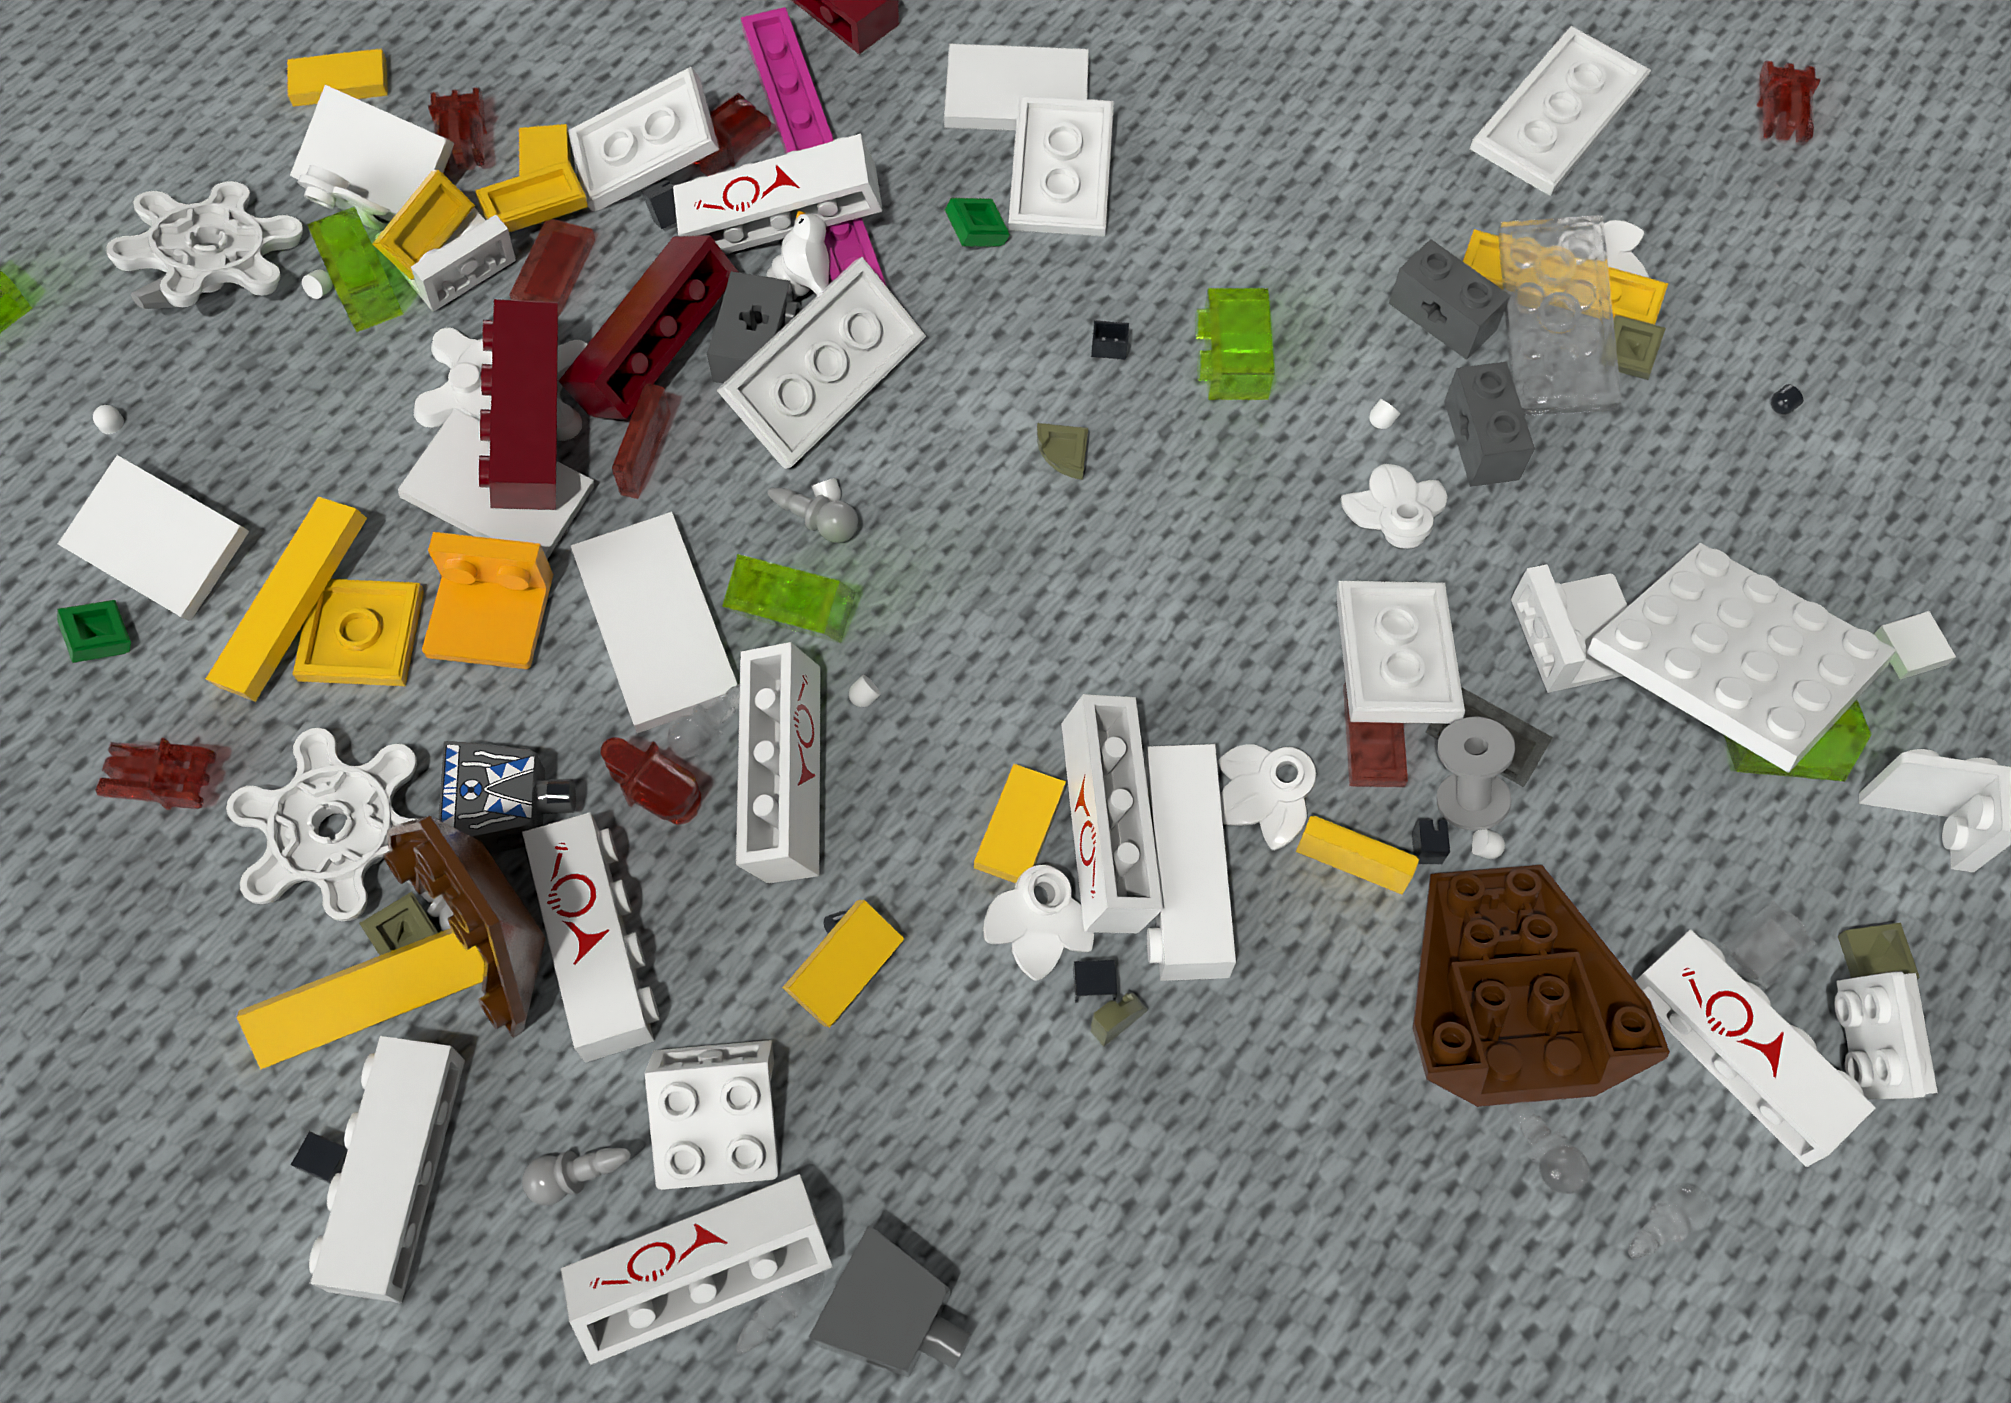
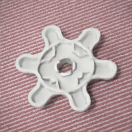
[106,181,303,307]
[414,328,587,441]
[226,728,417,921]

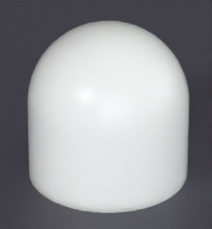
[302,270,333,299]
[1369,399,1400,429]
[93,405,124,434]
[812,478,841,502]
[849,675,881,707]
[1472,829,1505,859]

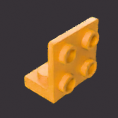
[422,532,553,669]

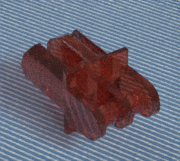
[1756,60,1821,142]
[428,87,487,170]
[692,92,772,176]
[600,737,701,825]
[95,738,217,810]

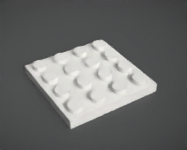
[1587,543,1896,773]

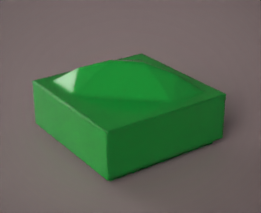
[945,198,1010,246]
[57,600,131,663]

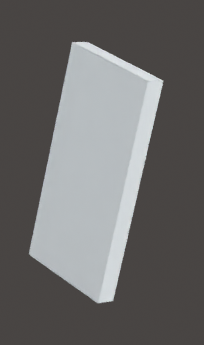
[1470,26,1651,196]
[716,257,926,469]
[571,512,740,734]

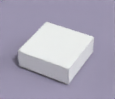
[1874,611,1956,680]

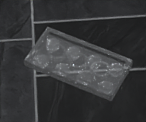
[1498,215,1622,415]

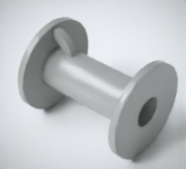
[1437,717,1515,831]

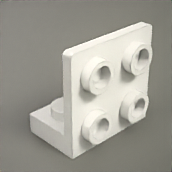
[375,189,516,312]
[1511,564,1628,693]
[1859,749,2011,872]
[1835,971,1938,1099]
[645,1040,778,1190]

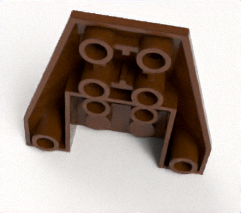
[383,816,546,1038]
[1412,865,1670,1107]

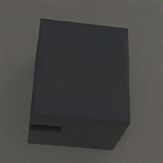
[642,180,677,229]
[1091,320,1129,360]
[1412,819,1450,865]
[1073,960,1117,1003]
[290,1131,348,1184]

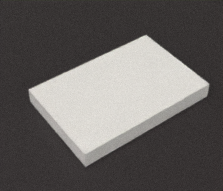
[944,44,1089,131]
[568,67,719,211]
[290,85,455,221]
[1008,95,1114,236]
[398,408,594,559]
[58,455,249,621]
[1336,581,1465,724]

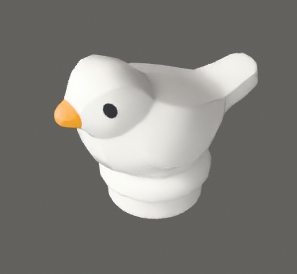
[767,211,829,300]

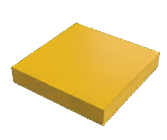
[292,579,424,686]

